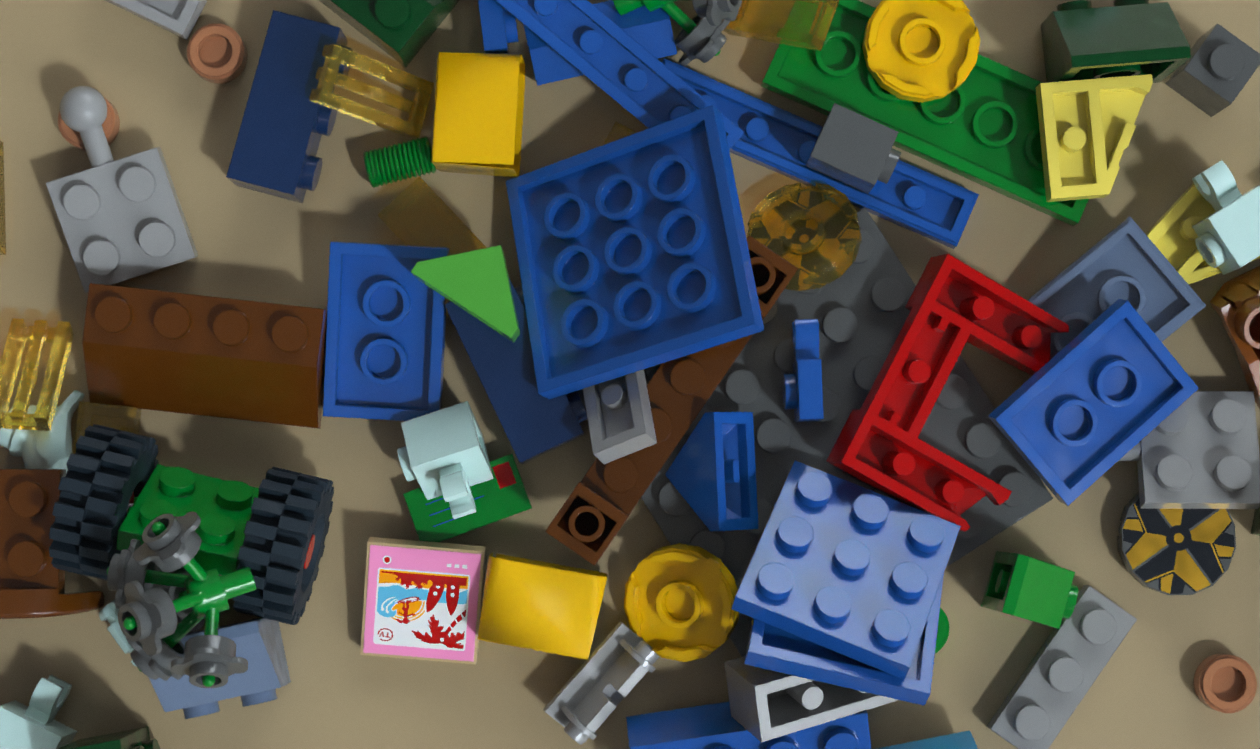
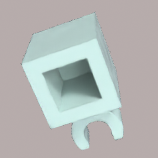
[1192,160,1260,275]
[397,401,494,519]
[0,675,77,749]

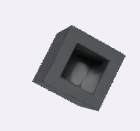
[1166,23,1260,117]
[805,103,901,194]

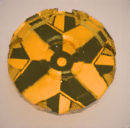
[747,182,862,291]

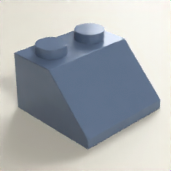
[149,618,291,719]

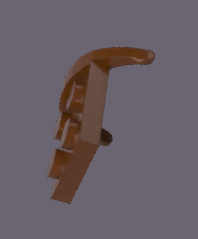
[0,469,104,619]

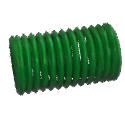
[363,136,436,188]

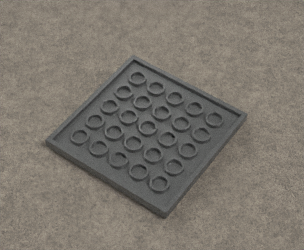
[577,208,1053,657]

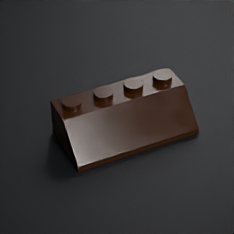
[82,283,327,429]

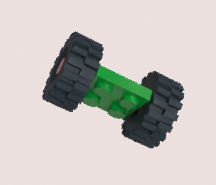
[49,424,334,625]

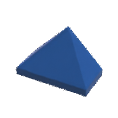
[665,412,759,531]

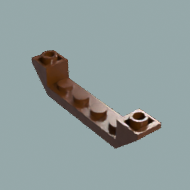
[545,235,798,566]

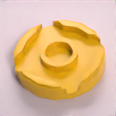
[862,0,980,103]
[624,543,739,662]

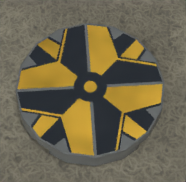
[1117,492,1236,595]

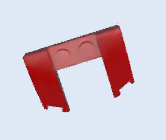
[826,254,1069,532]

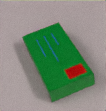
[403,454,532,542]

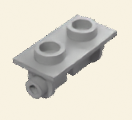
[543,621,660,745]

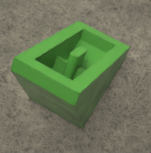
[411,245,520,343]

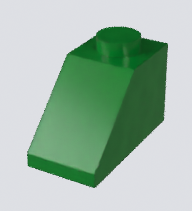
[981,551,1078,629]

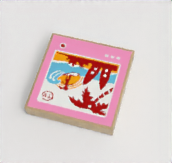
[360,537,486,664]

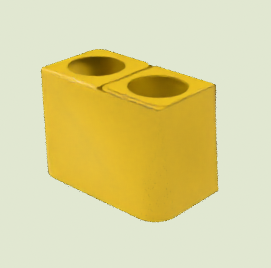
[431,52,525,177]
[477,553,608,660]

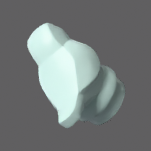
[0,390,84,473]

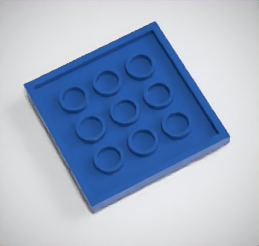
[506,105,765,400]

